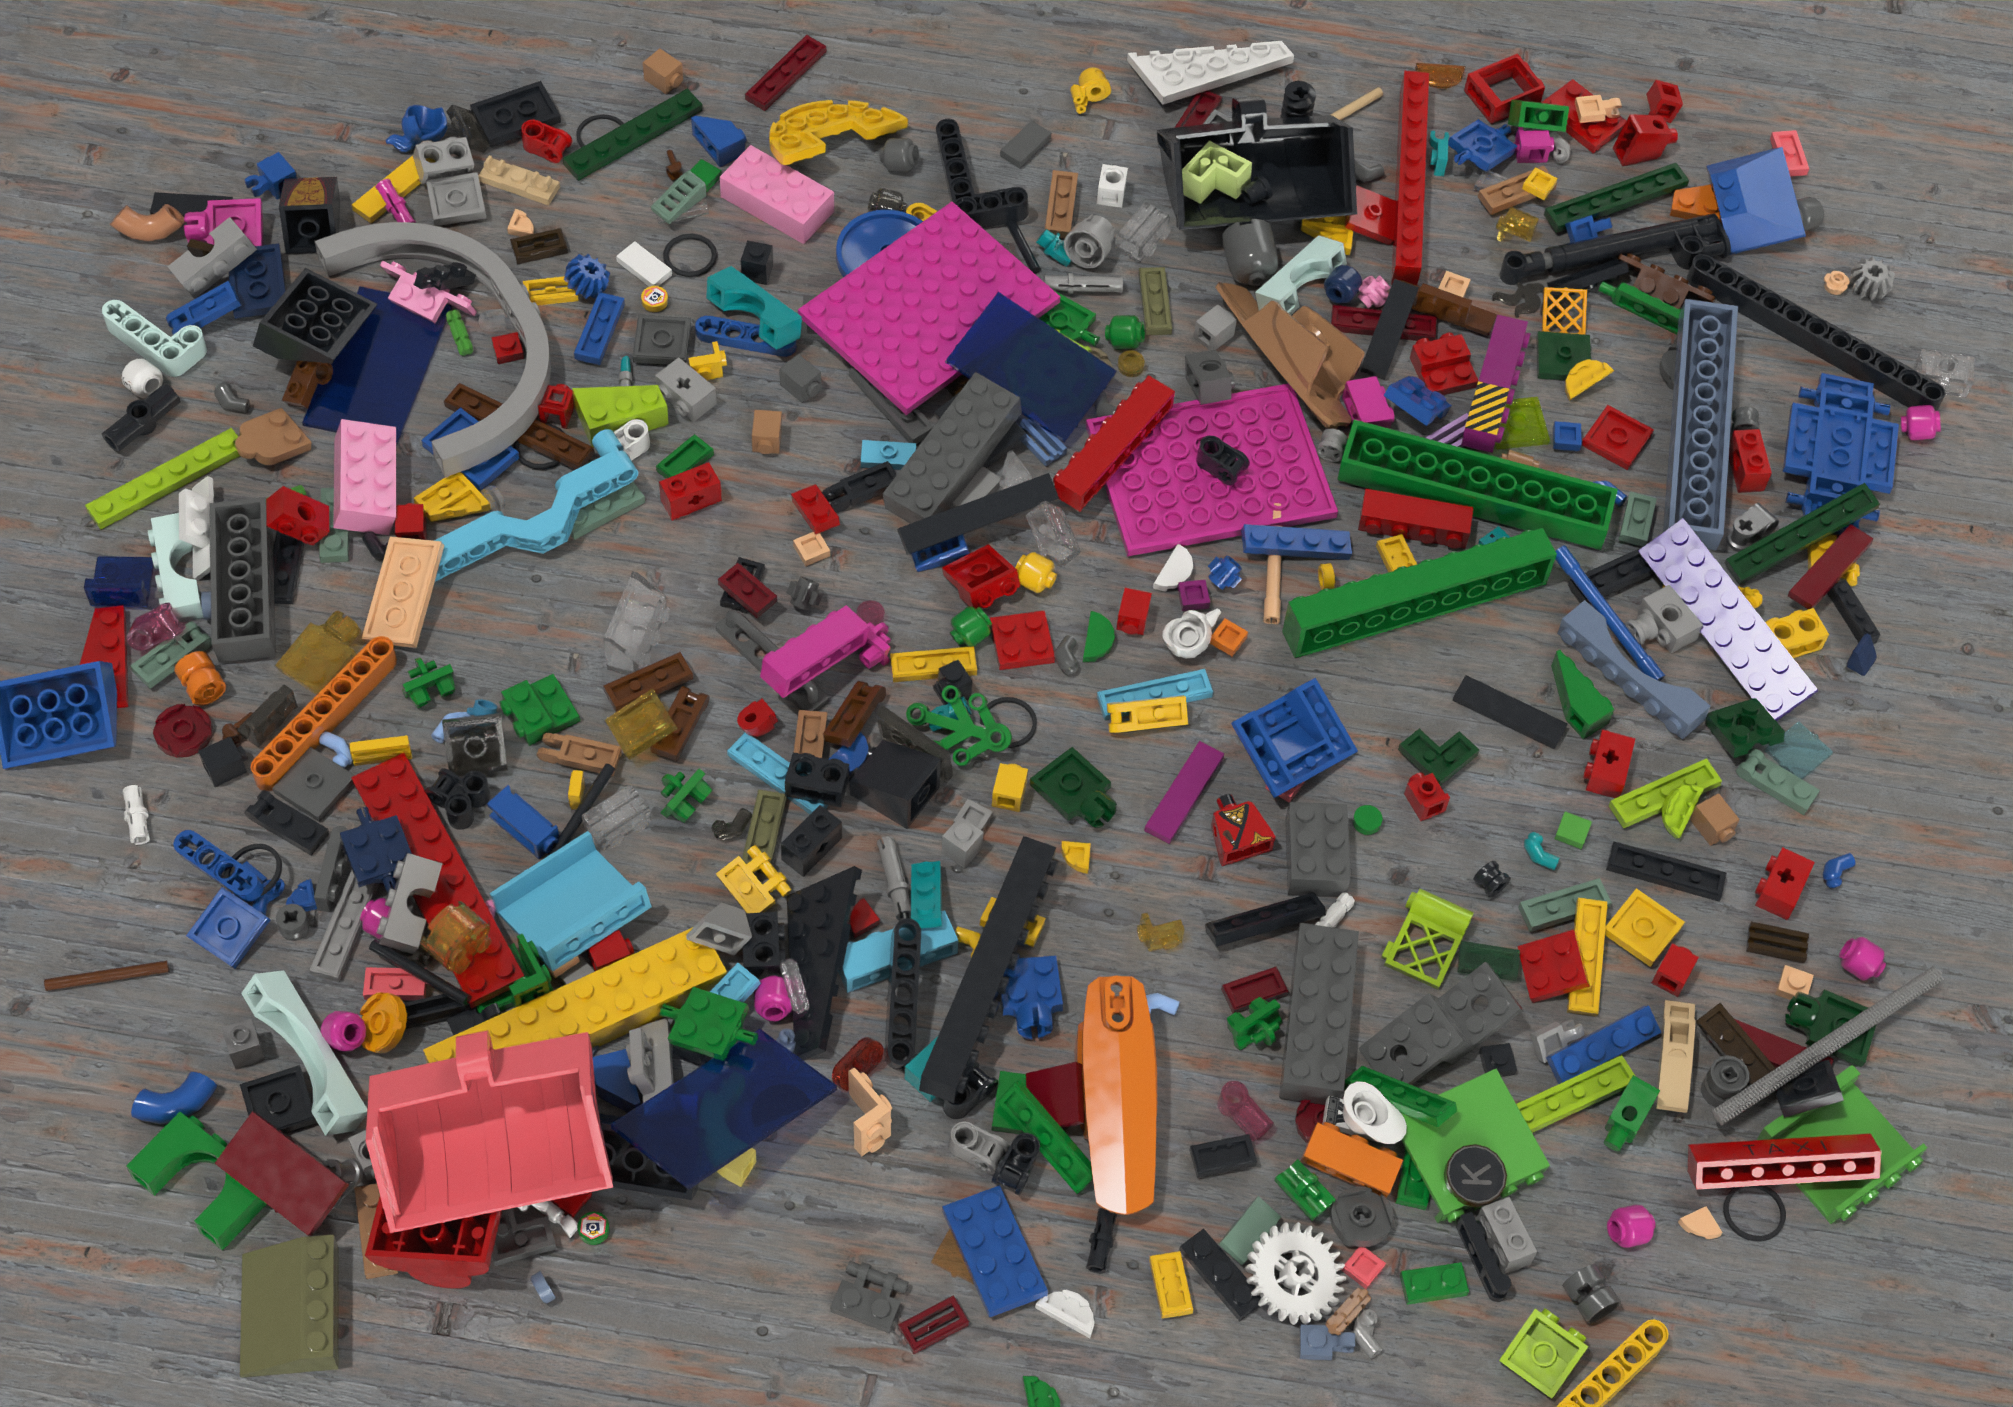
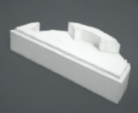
[1153,544,1193,592]
[1035,1290,1094,1338]

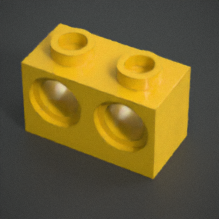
[1765,608,1829,658]

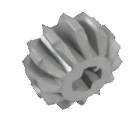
[1849,256,1895,301]

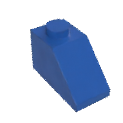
[691,116,747,167]
[593,1049,642,1117]

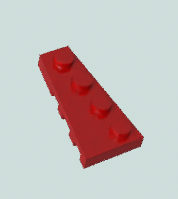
[80,605,129,708]

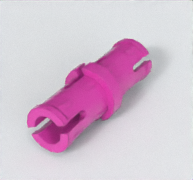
[375,179,416,223]

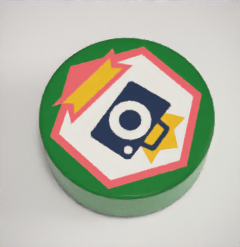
[577,1211,610,1245]

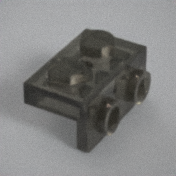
[238,685,298,747]

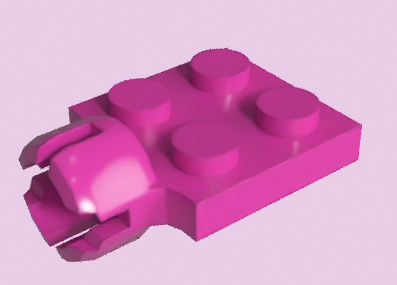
[184,198,263,246]

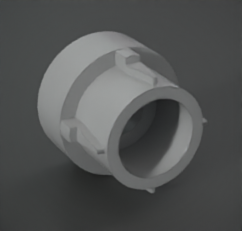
[1064,214,1115,268]

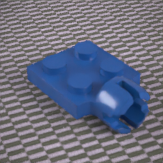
[1000,956,1063,1040]

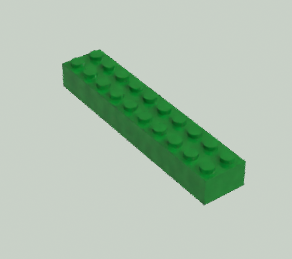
[1337,420,1618,550]
[1282,528,1557,658]

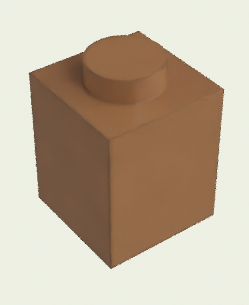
[643,48,683,94]
[752,410,782,454]
[1690,793,1740,846]

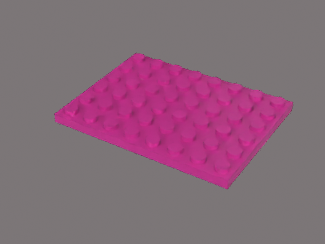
[798,202,1060,415]
[1086,383,1338,557]

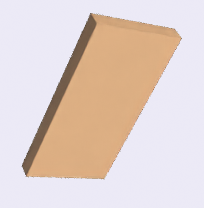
[361,537,445,648]

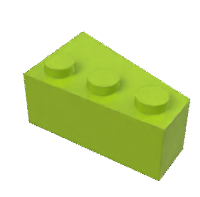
[572,385,669,448]

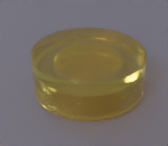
[1118,350,1145,377]

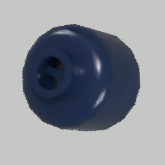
[1324,265,1363,304]

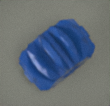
[564,254,610,299]

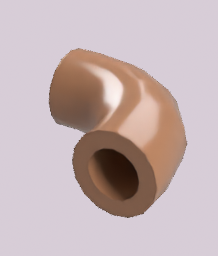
[110,204,185,242]

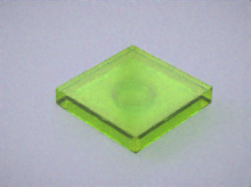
[1495,397,1550,450]

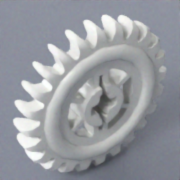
[1245,1222,1346,1325]

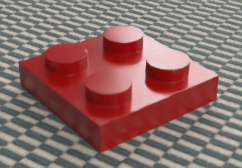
[990,610,1055,670]
[1517,929,1590,1003]

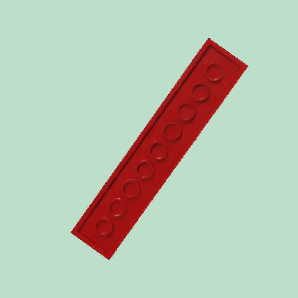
[351,753,524,1009]

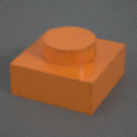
[1210,618,1248,657]

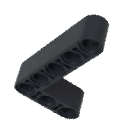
[936,118,1029,228]

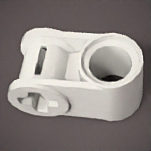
[614,419,650,461]

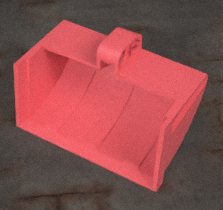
[366,1030,613,1233]

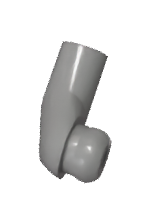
[1549,131,1571,163]
[1353,1309,1382,1359]

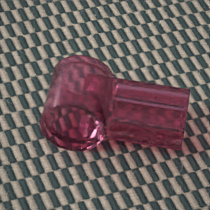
[1217,1081,1274,1142]

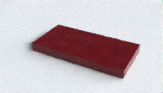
[215,1111,349,1236]

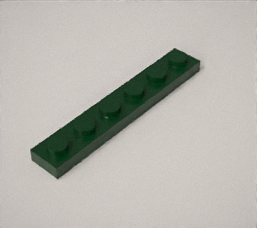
[563,88,703,181]
[1544,163,1689,233]
[1725,483,1880,585]

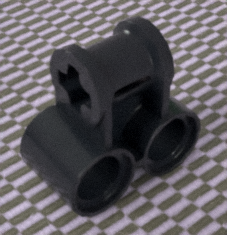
[424,768,490,830]

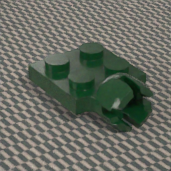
[1030,747,1117,828]
[1785,989,1877,1067]

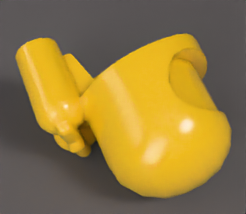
[1070,67,1111,114]

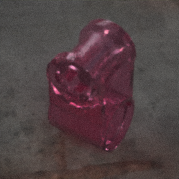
[127,602,186,651]

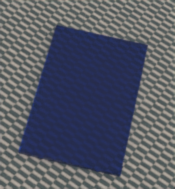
[945,292,1117,443]

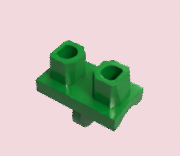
[402,657,455,708]
[661,768,712,823]
[1227,997,1282,1051]
[1274,1159,1336,1221]

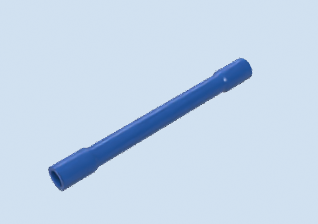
[1555,545,1665,681]

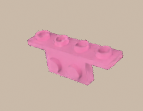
[380,261,477,323]

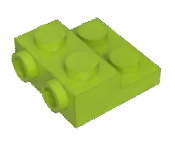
[1499,1308,1589,1399]

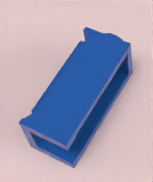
[487,785,559,859]

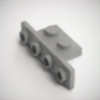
[626,1018,675,1122]

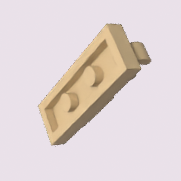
[478,155,560,206]

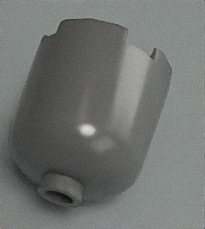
[1222,219,1278,286]

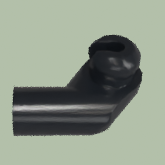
[362,532,388,560]

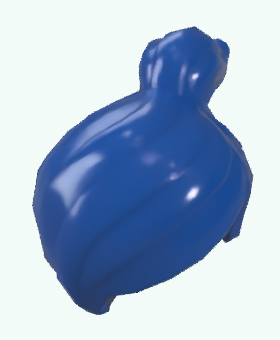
[385,105,447,153]

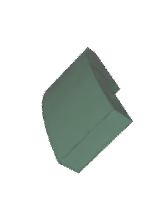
[1219,1196,1281,1265]

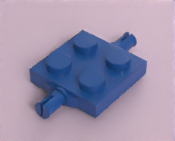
[1448,119,1518,172]

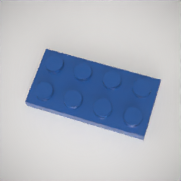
[942,1185,1048,1318]

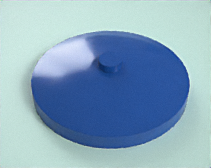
[836,210,923,277]

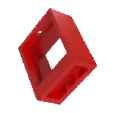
[1464,53,1545,124]

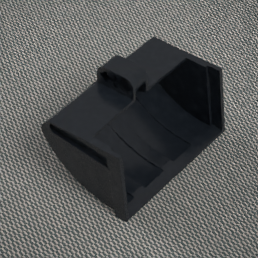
[1157,96,1357,230]

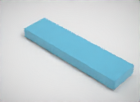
[1097,669,1213,720]
[727,733,829,814]

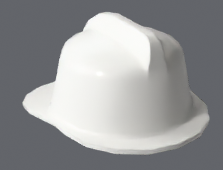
[1343,1082,1407,1144]

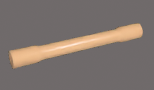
[1263,503,1283,624]

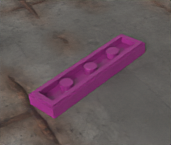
[1144,741,1225,844]

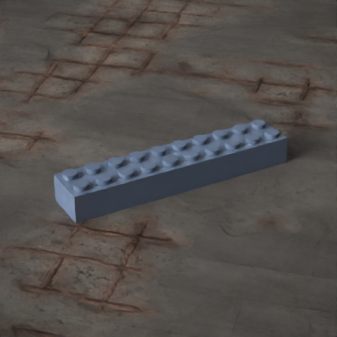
[1663,299,1738,550]

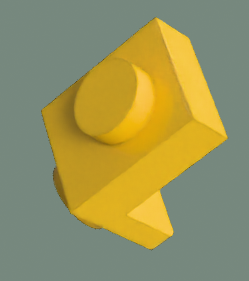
[688,341,727,381]

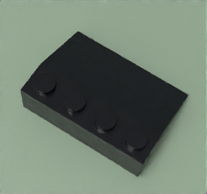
[253,268,377,364]

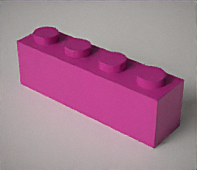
[760,605,870,698]

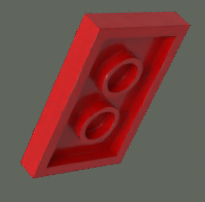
[1541,79,1627,153]

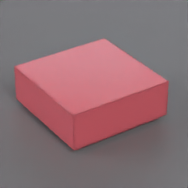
[1341,1247,1386,1290]

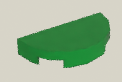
[1083,611,1115,662]
[1022,1376,1060,1407]

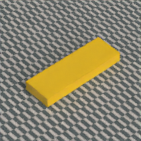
[890,646,977,682]

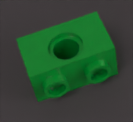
[1508,99,1569,132]

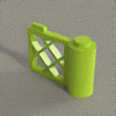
[1381,889,1474,990]

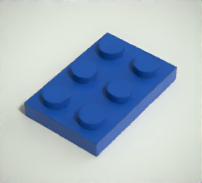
[421,407,519,491]

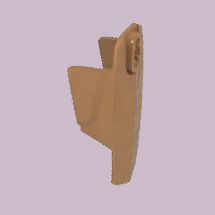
[1215,282,1365,429]

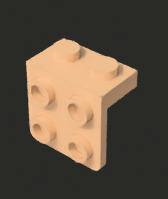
[848,1068,892,1157]

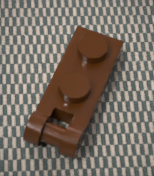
[823,681,886,747]
[650,686,710,762]

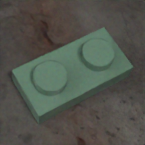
[1618,491,1657,546]

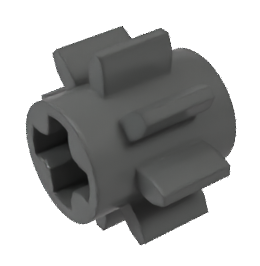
[786,576,823,610]

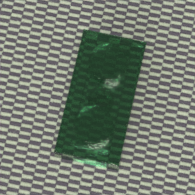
[1457,941,1520,981]

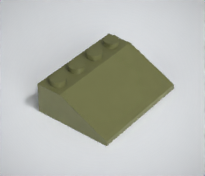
[240,1235,339,1378]

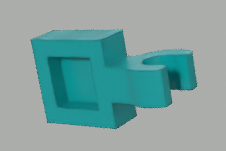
[1429,131,1449,177]

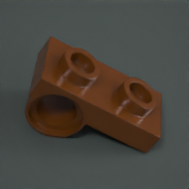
[282,361,333,408]

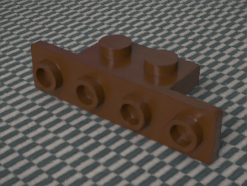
[1618,253,1715,309]
[1400,280,1497,336]

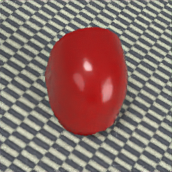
[737,698,778,737]

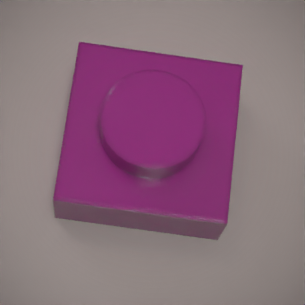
[1177,580,1210,611]

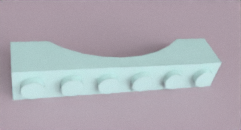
[241,970,367,1136]

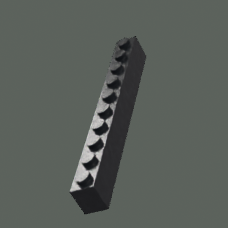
[919,836,1059,1103]

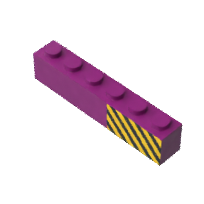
[1461,314,1531,453]

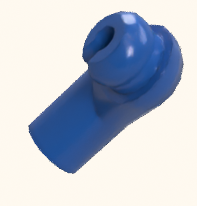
[1822,853,1855,888]
[252,878,285,916]

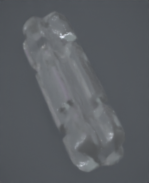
[780,959,810,1014]

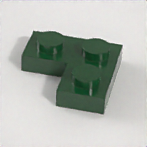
[1398,728,1480,786]

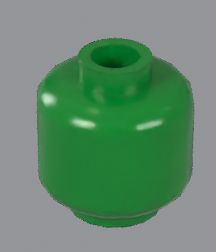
[1105,315,1145,350]
[949,606,992,647]

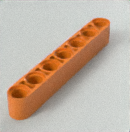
[251,636,397,791]

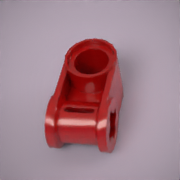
[521,119,573,163]

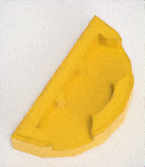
[1565,359,1614,401]

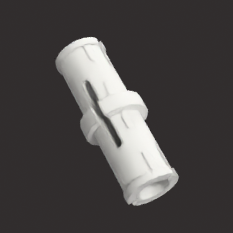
[122,785,150,845]

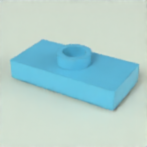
[861,440,916,470]
[710,963,761,1002]

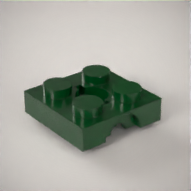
[1705,698,1785,758]

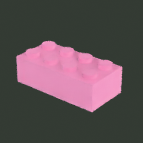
[720,145,834,244]
[333,419,396,536]

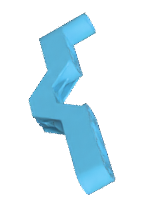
[434,429,638,582]

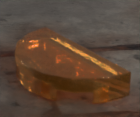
[1415,63,1466,89]

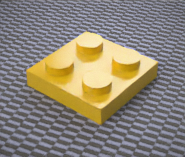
[1605,888,1685,967]

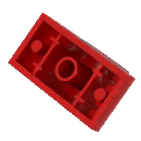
[365,1196,502,1288]

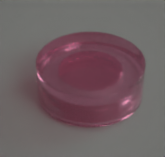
[857,600,885,626]

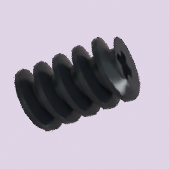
[1280,80,1316,118]

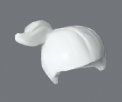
[1162,608,1221,659]

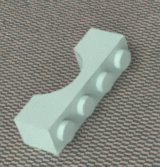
[1255,235,1347,315]
[148,513,203,625]

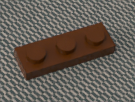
[603,652,693,713]

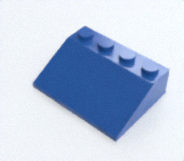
[0,661,117,769]

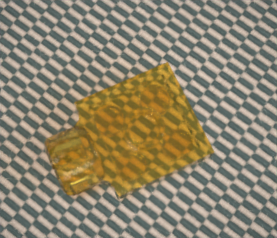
[275,611,361,695]

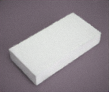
[616,241,672,287]

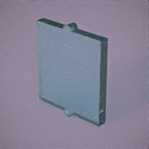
[1764,721,1833,779]

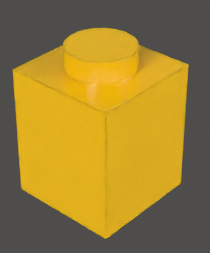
[992,763,1028,812]

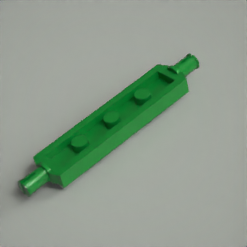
[1598,281,1681,335]

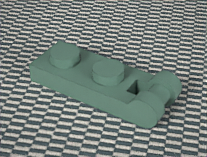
[130,621,212,689]
[1736,748,1820,815]

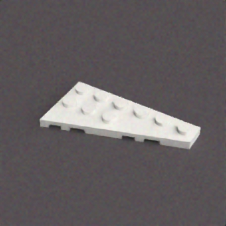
[1127,41,1294,105]

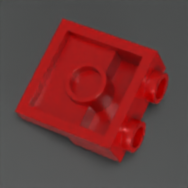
[1410,332,1478,395]
[942,544,1020,609]

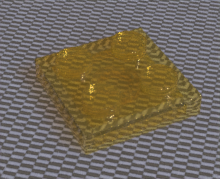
[605,689,678,760]

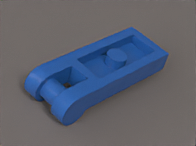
[166,281,241,335]

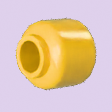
[1015,552,1057,593]

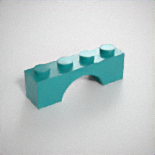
[706,266,802,350]

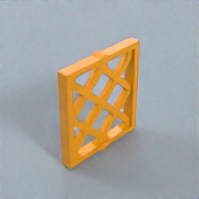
[1542,287,1587,335]

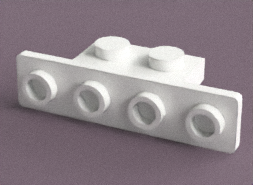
[179,476,214,580]

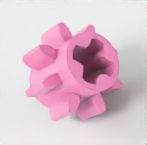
[1358,275,1391,308]

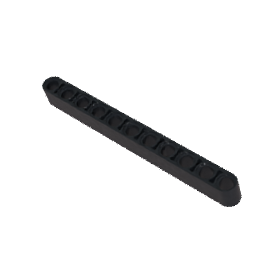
[1687,254,1946,411]

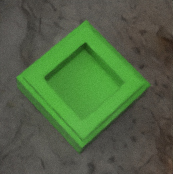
[1554,811,1592,849]

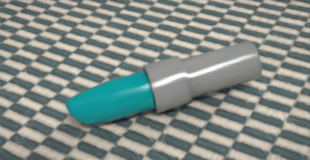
[619,356,632,386]

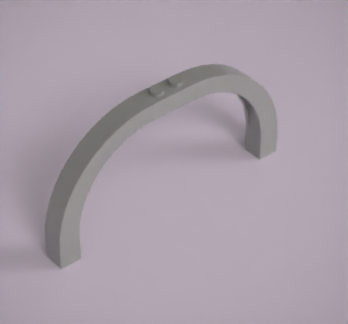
[315,222,551,478]

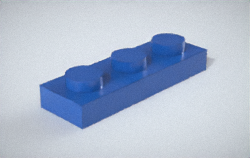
[574,292,625,365]

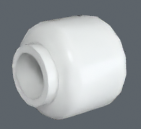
[121,359,163,398]

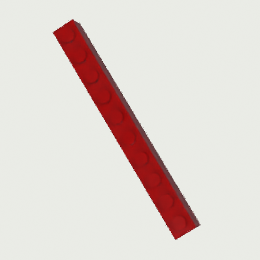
[1391,70,1429,285]

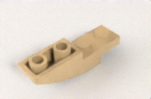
[1656,1000,1696,1113]

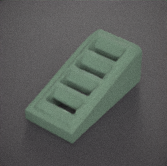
[651,170,707,224]

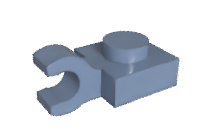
[1300,1324,1355,1360]

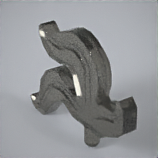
[1492,282,1544,318]

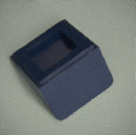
[1846,633,1877,676]

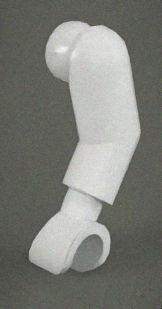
[518,1201,578,1238]

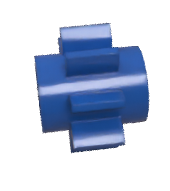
[1208,555,1242,590]

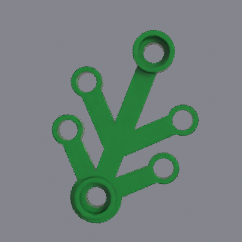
[906,685,1012,766]

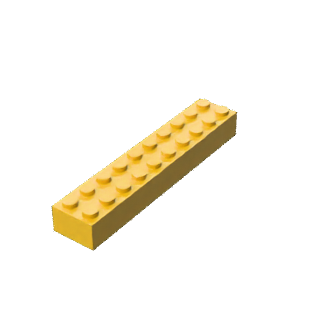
[423,927,727,1064]

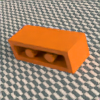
[1300,1122,1403,1198]

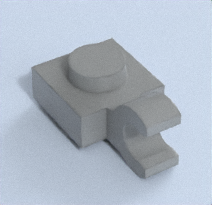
[1531,1019,1585,1063]

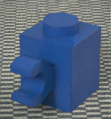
[245,152,297,200]

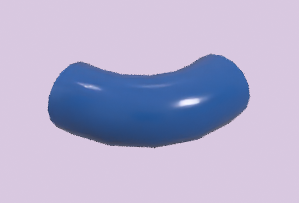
[131,1072,217,1124]

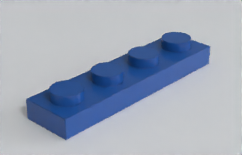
[1241,524,1352,560]
[1546,1005,1661,1084]

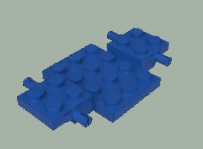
[1783,373,1899,535]

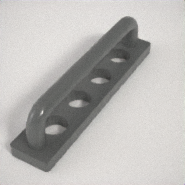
[716,609,829,711]

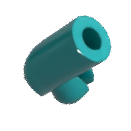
[1524,832,1560,871]

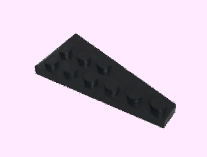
[786,866,862,1061]

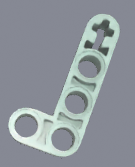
[102,300,207,377]

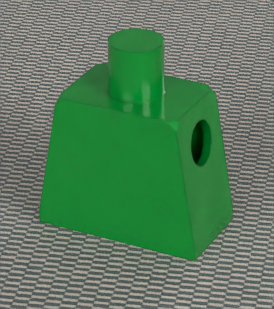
[1603,1075,1660,1152]

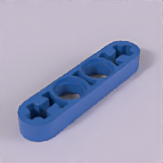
[695,316,797,357]
[173,830,264,902]

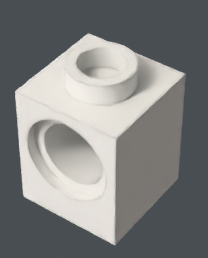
[1097,164,1128,208]

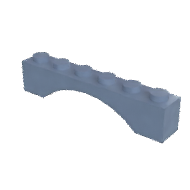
[1557,600,1711,740]

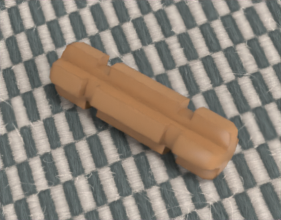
[1326,1288,1371,1335]

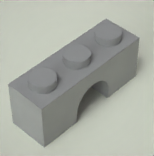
[167,217,257,299]
[376,853,443,954]

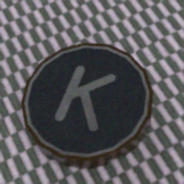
[1444,1144,1507,1207]

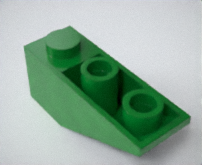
[1551,649,1615,740]

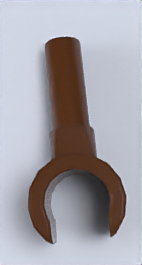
[665,150,683,181]
[222,712,255,745]

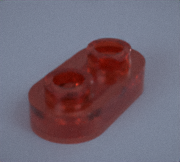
[832,1037,884,1091]

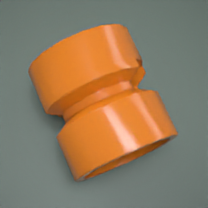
[174,651,226,706]

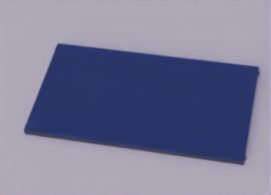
[302,286,452,445]
[611,1029,837,1189]

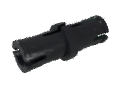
[1086,1208,1117,1274]

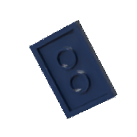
[229,243,286,319]

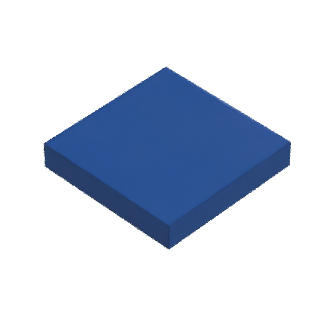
[186,887,271,969]

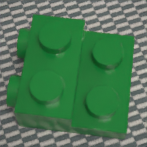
[499,674,580,746]

